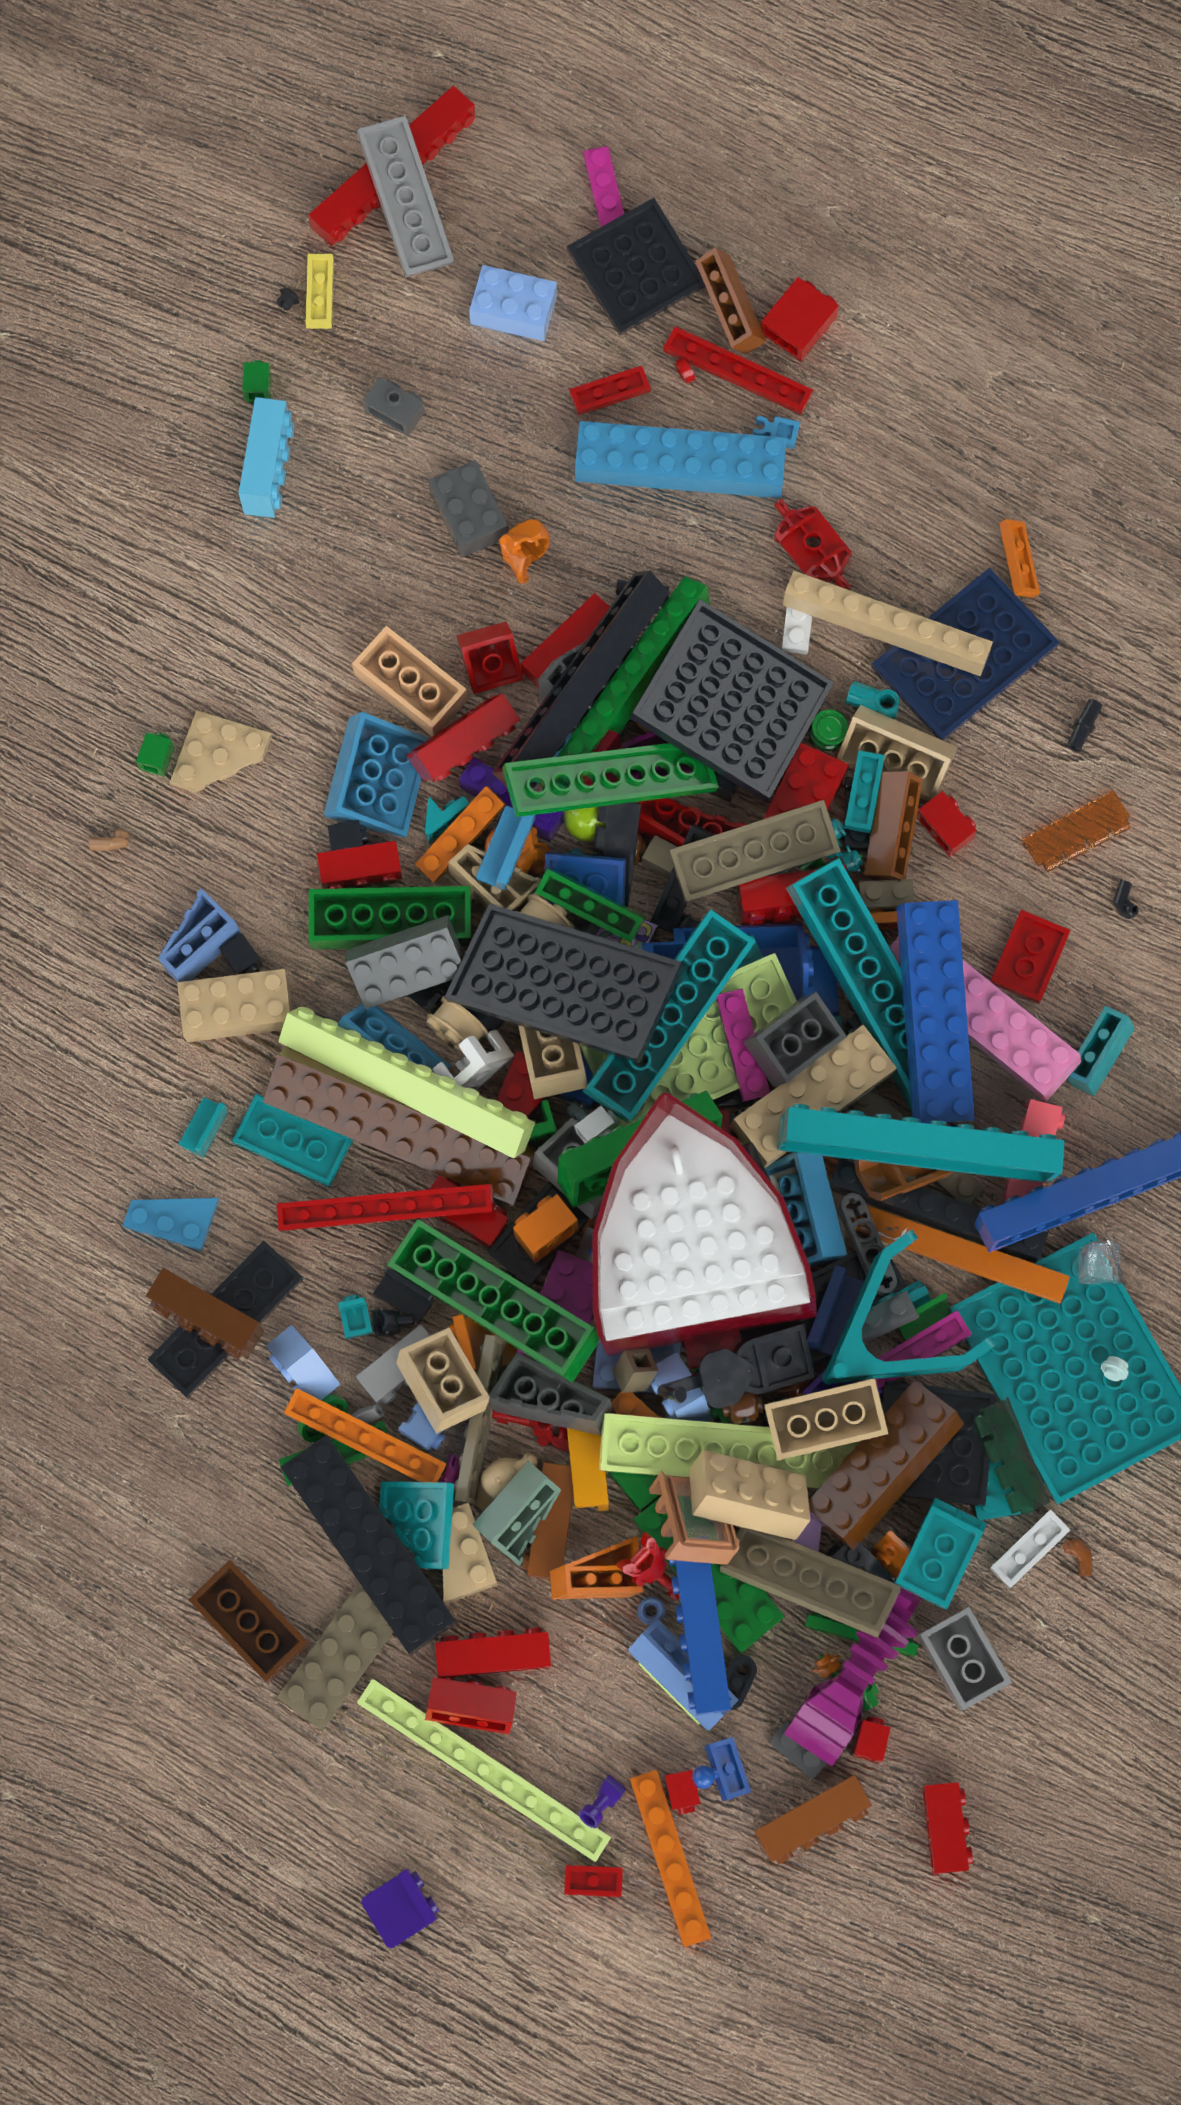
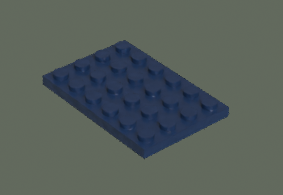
[871,568,1060,741]

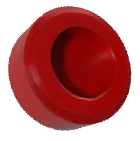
[675,357,696,384]

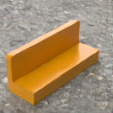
[567,1428,609,1512]

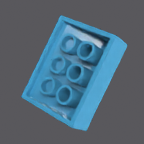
[323,711,429,838]

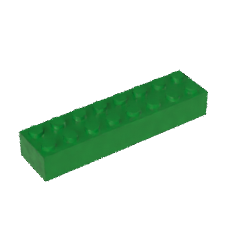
[387,1219,600,1383]

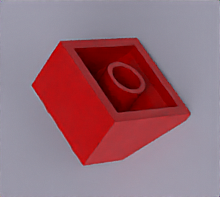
[456,621,524,694]

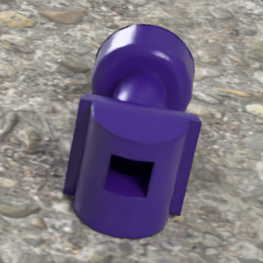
[579,1774,627,1828]

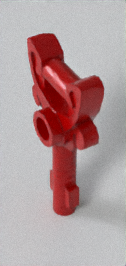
[492,1410,570,1453]
[616,1532,680,1602]

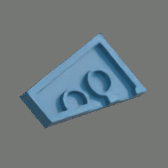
[123,1198,219,1251]

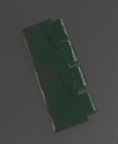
[974,1398,1050,1515]

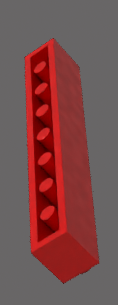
[308,85,476,247]

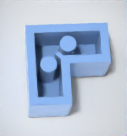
[266,1325,341,1400]
[650,1352,712,1422]

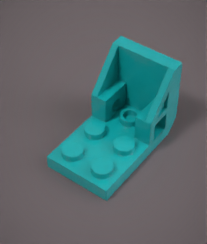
[894,1498,987,1610]

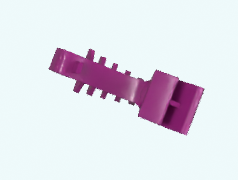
[784,1587,922,1766]

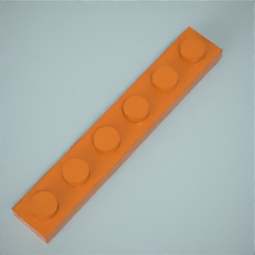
[284,1388,446,1483]
[630,1770,711,1947]

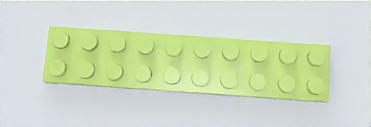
[599,1413,860,1489]

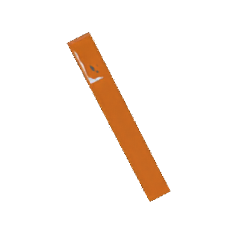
[853,1205,1070,1304]

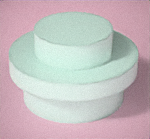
[1101,1356,1128,1381]

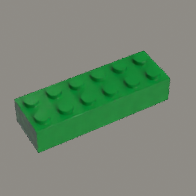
[309,886,472,950]
[557,1090,723,1208]
[633,1496,785,1655]

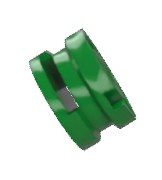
[808,709,848,751]

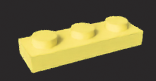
[306,254,334,329]

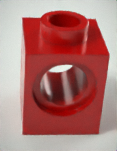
[665,1770,700,1815]

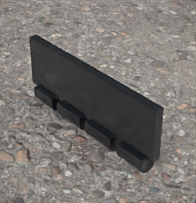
[592,802,642,907]

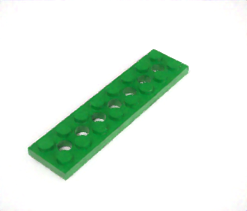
[502,743,719,817]

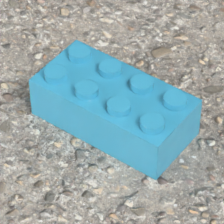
[239,397,294,518]

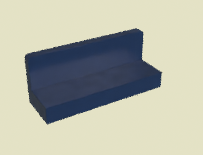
[807,1265,864,1356]

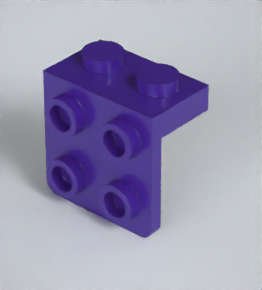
[361,1868,440,1948]

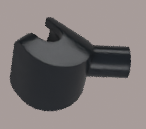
[373,1310,415,1337]

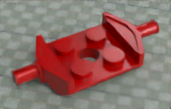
[774,499,852,590]

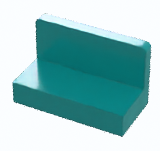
[178,1097,229,1158]

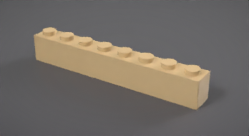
[783,571,993,676]

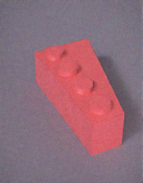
[1001,1099,1066,1205]

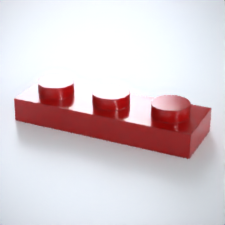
[569,365,651,416]

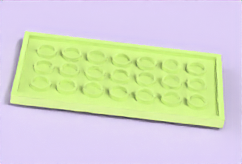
[579,953,797,1127]

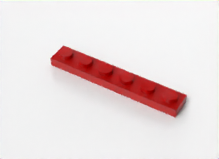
[663,326,813,415]

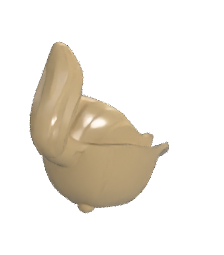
[476,1452,541,1509]

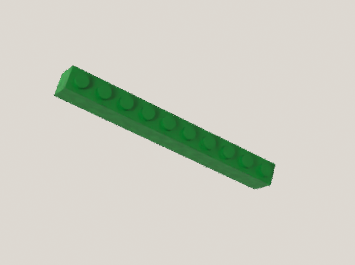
[555,576,710,789]

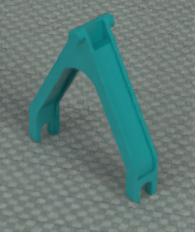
[822,1229,997,1385]

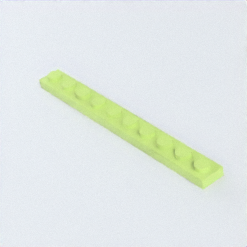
[357,1679,611,1862]

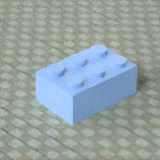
[469,265,557,341]

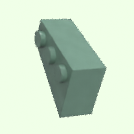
[472,1461,561,1566]

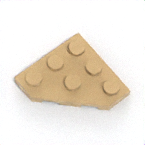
[170,710,272,793]

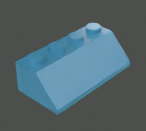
[338,1003,451,1073]
[765,1152,847,1268]

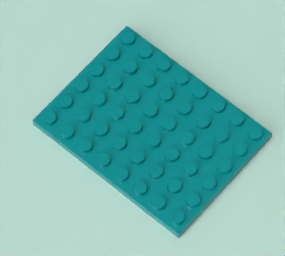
[949,1232,1181,1506]

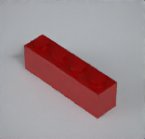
[521,593,610,688]
[435,1627,552,1678]

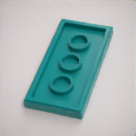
[232,1093,354,1188]

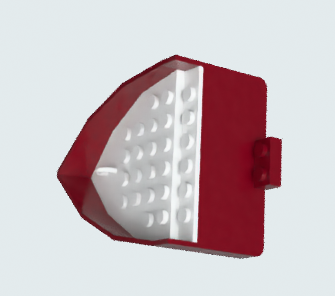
[592,1093,817,1369]

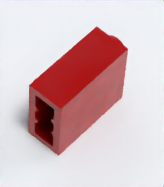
[761,277,839,361]

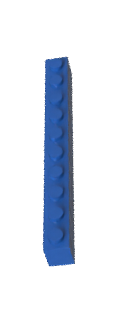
[974,1131,1181,1253]

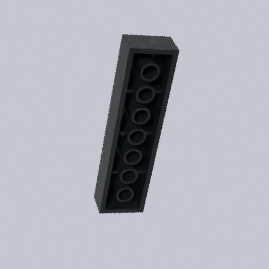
[280,1435,457,1656]

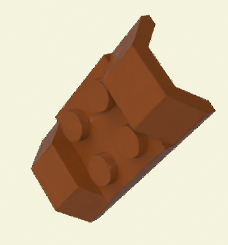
[855,1122,953,1201]

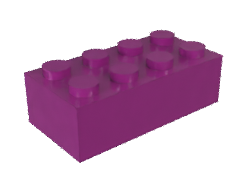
[517,1250,594,1364]

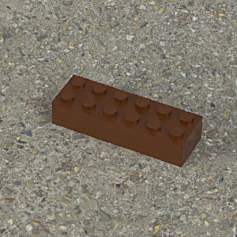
[808,1380,964,1550]

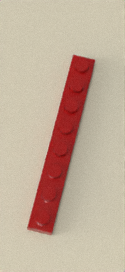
[276,1184,494,1231]

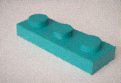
[844,751,885,833]

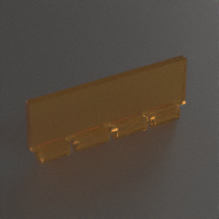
[1022,790,1131,872]

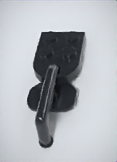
[657,1322,815,1408]

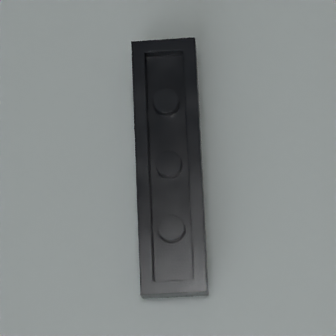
[651,824,716,932]

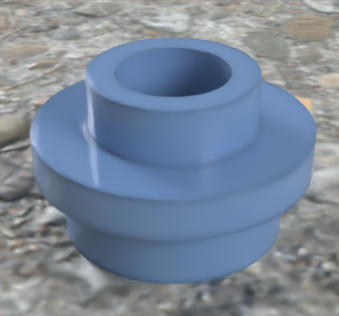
[637,1597,665,1625]

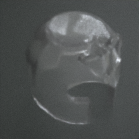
[1076,1239,1122,1285]

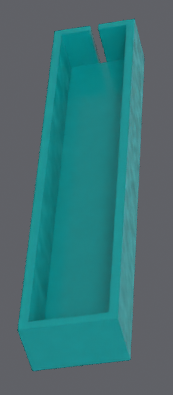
[777,1104,1065,1183]

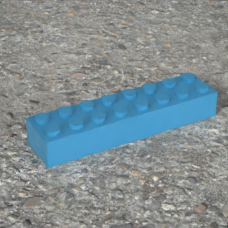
[575,421,787,498]

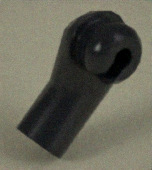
[1113,880,1139,919]

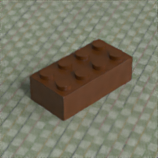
[146,1268,264,1360]
[188,1560,310,1684]

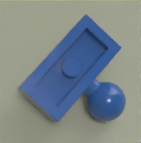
[693,1737,751,1802]

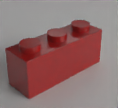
[317,841,403,889]
[429,1175,509,1249]
[425,1676,517,1734]
[922,1782,973,1874]

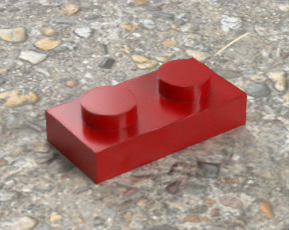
[564,1865,623,1897]

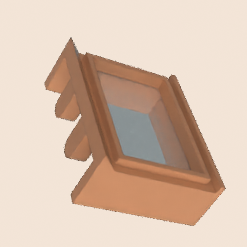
[649,1470,739,1565]

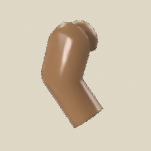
[89,830,129,851]

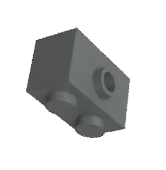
[363,377,425,437]

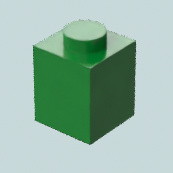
[242,360,272,402]
[136,732,175,777]

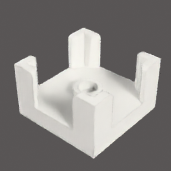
[432,1030,514,1089]

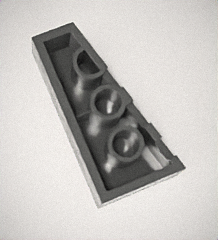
[489,1352,616,1436]

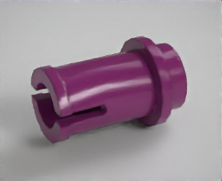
[438,1454,460,1485]

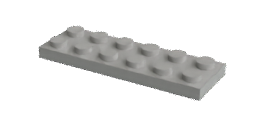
[357,116,454,278]

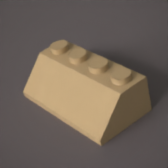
[836,705,958,801]
[764,1378,888,1460]

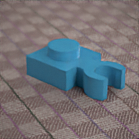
[753,416,800,449]

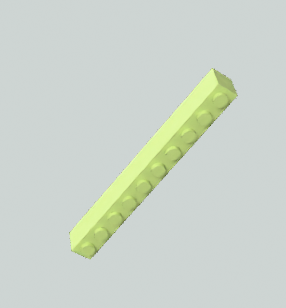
[278,1007,535,1158]

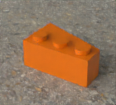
[550,1536,643,1599]

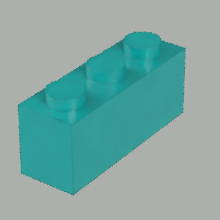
[1067,1006,1135,1096]

